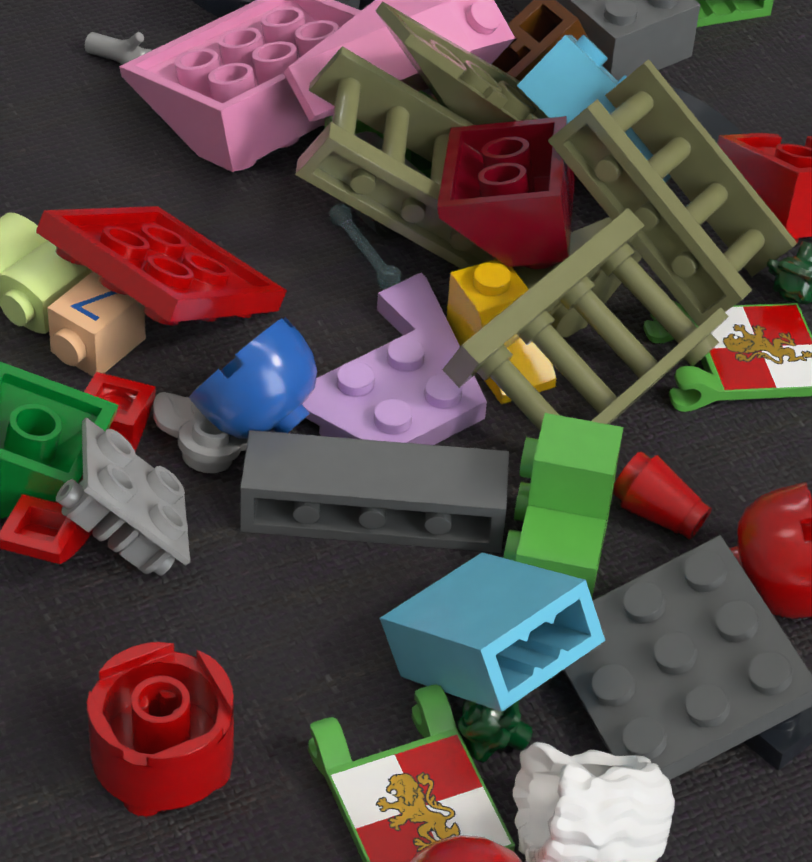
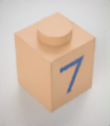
[47,271,146,376]

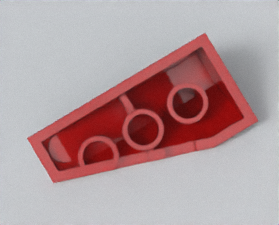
[717,133,812,243]

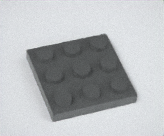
[562,535,812,780]

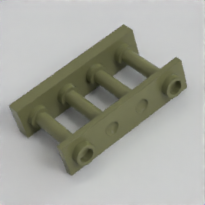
[295,46,496,269]
[548,59,797,327]
[442,208,729,431]

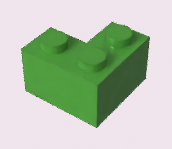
[503,413,624,598]

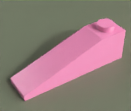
[284,0,515,122]

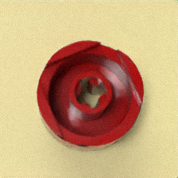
[87,642,234,817]

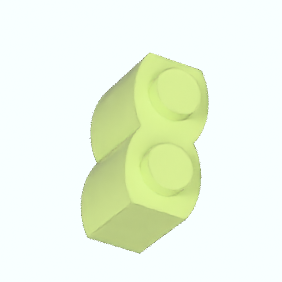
[0,213,92,334]

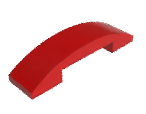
[0,372,156,564]

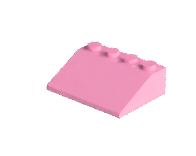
[119,0,361,172]

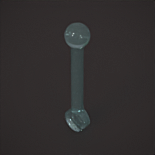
[329,204,401,289]

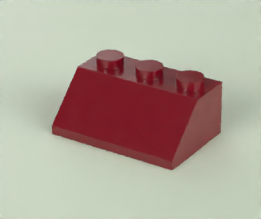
[437,116,574,269]

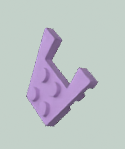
[302,273,487,445]

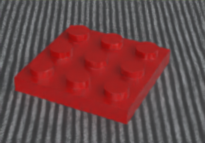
[36,206,287,326]

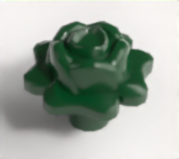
[767,241,812,305]
[458,700,533,763]

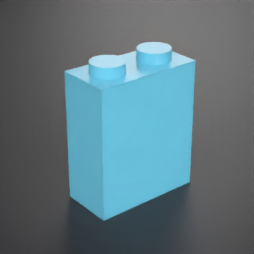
[380,552,605,712]

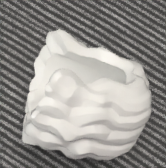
[513,742,675,862]

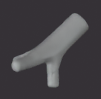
[85,32,152,65]

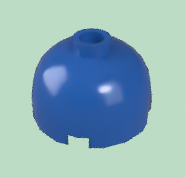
[189,317,317,439]

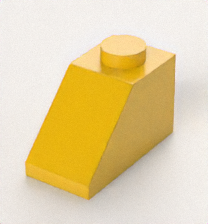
[446,259,557,404]

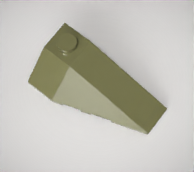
[375,1,549,125]

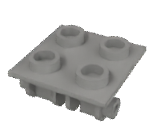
[56,417,190,576]

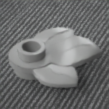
[153,385,275,473]

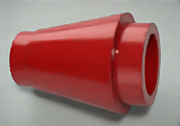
[613,451,712,540]

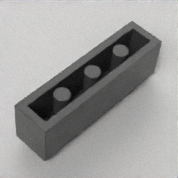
[241,430,509,553]

